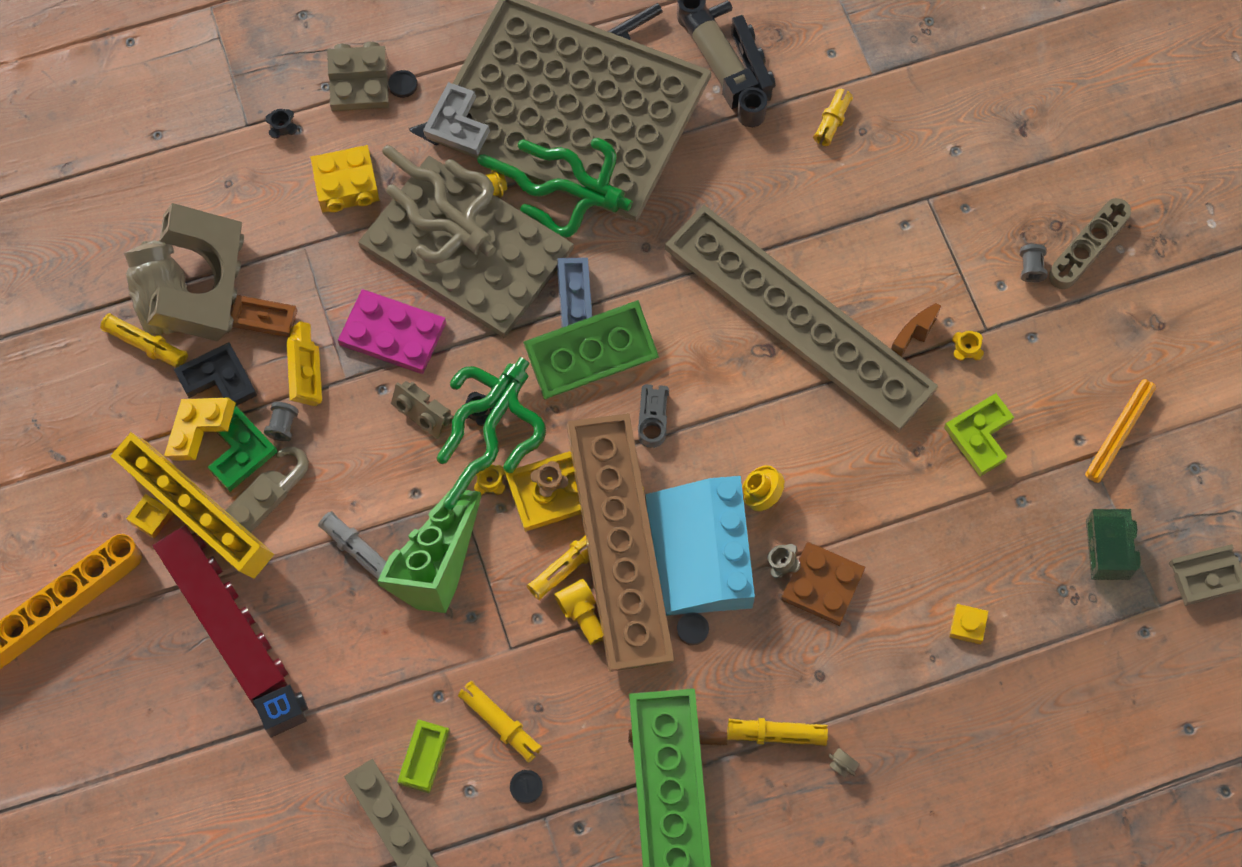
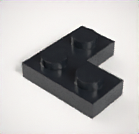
[174,342,258,406]

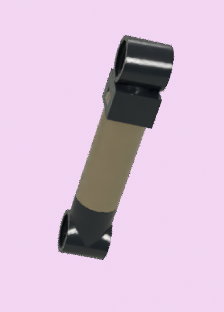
[677,0,767,128]

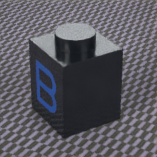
[253,684,309,738]

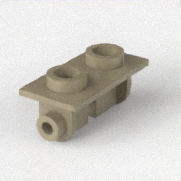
[391,381,454,439]

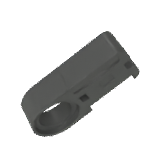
[638,384,669,448]

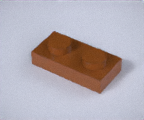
[231,295,298,337]

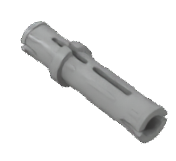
[318,511,386,579]

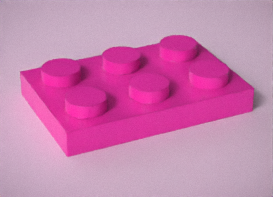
[338,289,446,374]

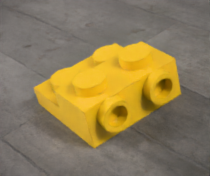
[310,145,380,213]

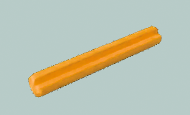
[1085,379,1156,483]

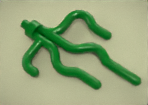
[477,138,633,238]
[437,357,546,510]

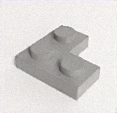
[423,82,490,156]

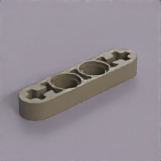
[1049,198,1131,289]

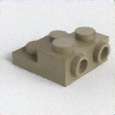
[327,42,389,111]

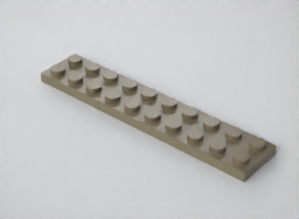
[665,205,938,433]

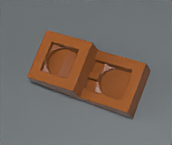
[891,303,941,357]

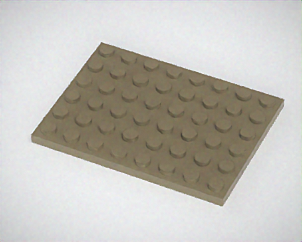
[426,0,711,222]

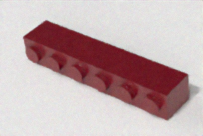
[152,525,289,708]

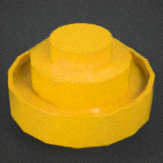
[742,465,785,511]

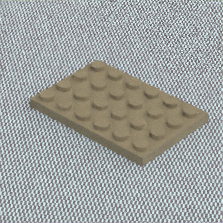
[358,156,574,338]

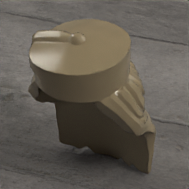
[124,240,188,335]

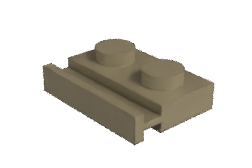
[1169,544,1242,606]

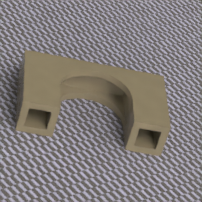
[147,203,244,341]

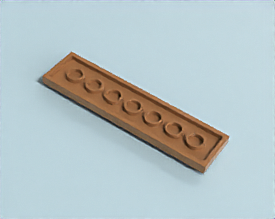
[566,413,674,672]

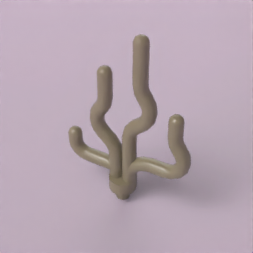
[382,145,496,264]

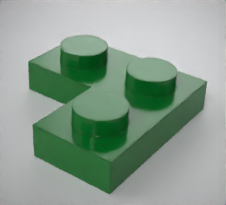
[208,406,278,492]

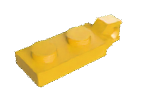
[287,321,322,406]

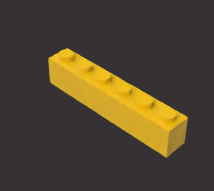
[111,432,275,579]

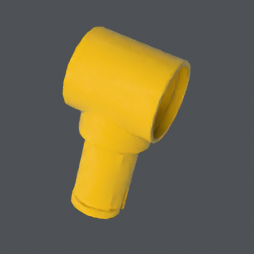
[554,579,603,645]

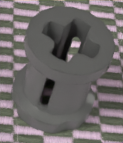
[1019,244,1048,282]
[264,402,299,441]

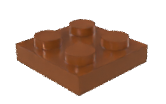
[781,542,866,626]

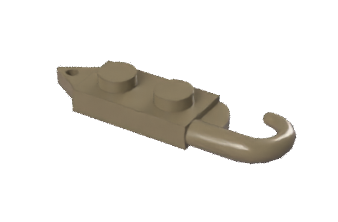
[225,447,309,533]

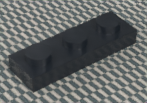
[731,15,776,101]

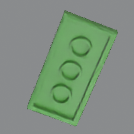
[523,300,659,400]

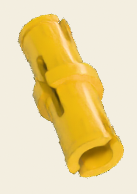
[813,89,853,146]

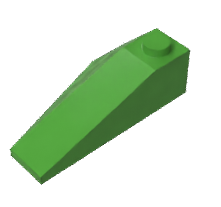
[377,488,482,613]

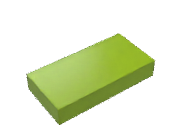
[397,719,450,793]

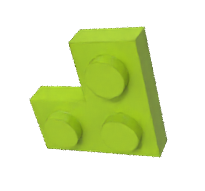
[944,393,1014,477]

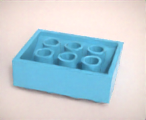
[645,476,755,616]

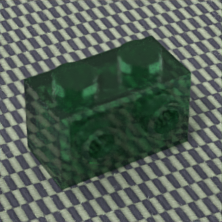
[1086,509,1141,580]

